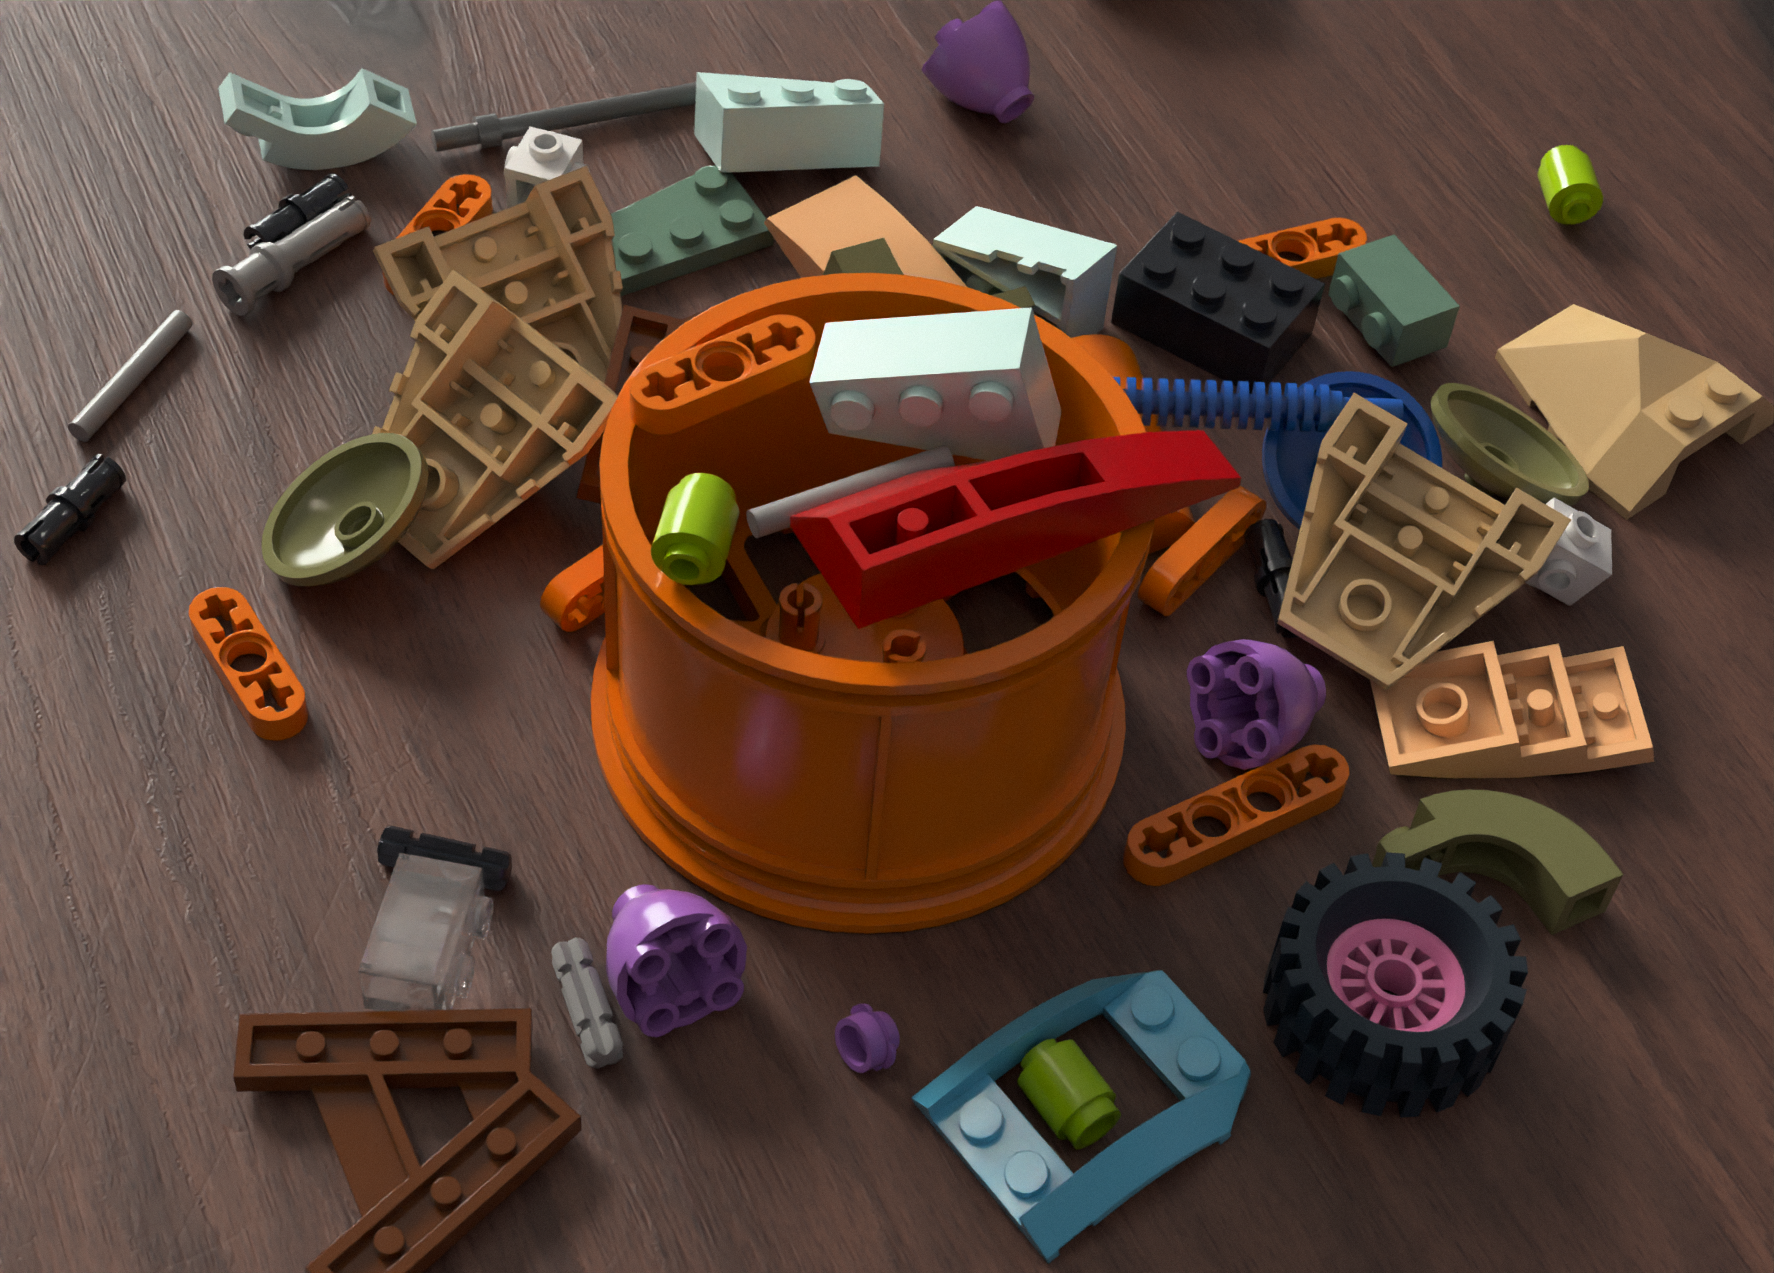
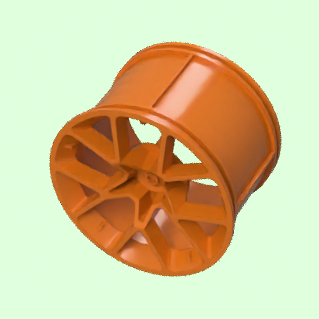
[591,273,1155,934]

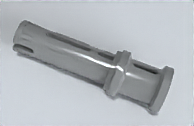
[212,196,371,316]

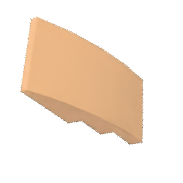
[764,175,967,287]
[1370,641,1654,779]

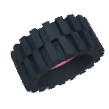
[1263,852,1528,1118]

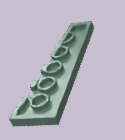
[611,165,774,296]

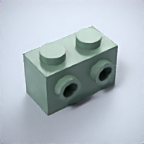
[1328,234,1460,367]

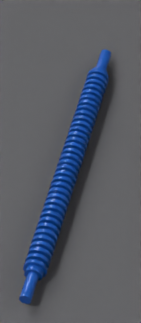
[1113,377,1403,433]

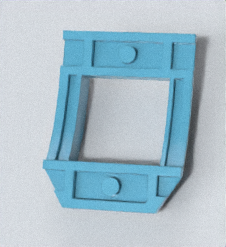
[911,970,1251,1264]

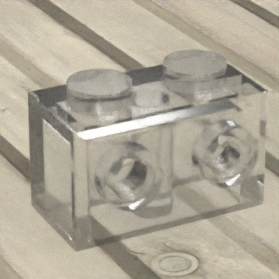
[358,853,494,1011]

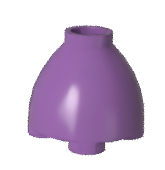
[922,0,1034,123]
[1187,639,1326,770]
[606,884,747,1037]

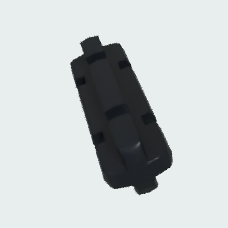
[377,826,512,891]

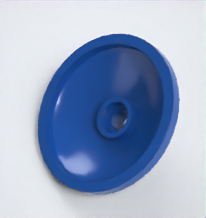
[1262,371,1443,530]

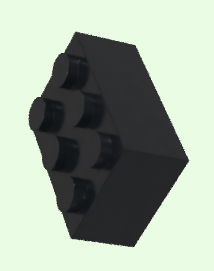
[1111,212,1325,394]

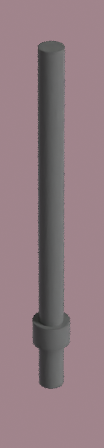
[431,74,745,152]

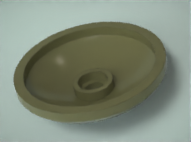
[1431,383,1589,506]
[261,433,428,586]

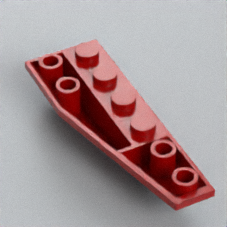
[790,430,1242,629]

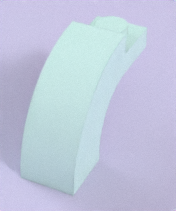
[218,68,417,170]

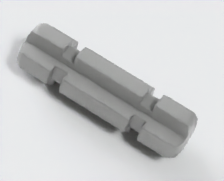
[551,937,623,1069]

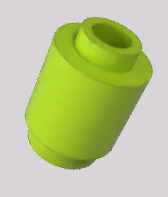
[1538,145,1603,225]
[651,473,739,585]
[1017,1038,1121,1149]

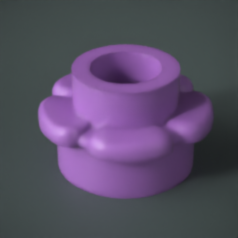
[835,1003,900,1073]

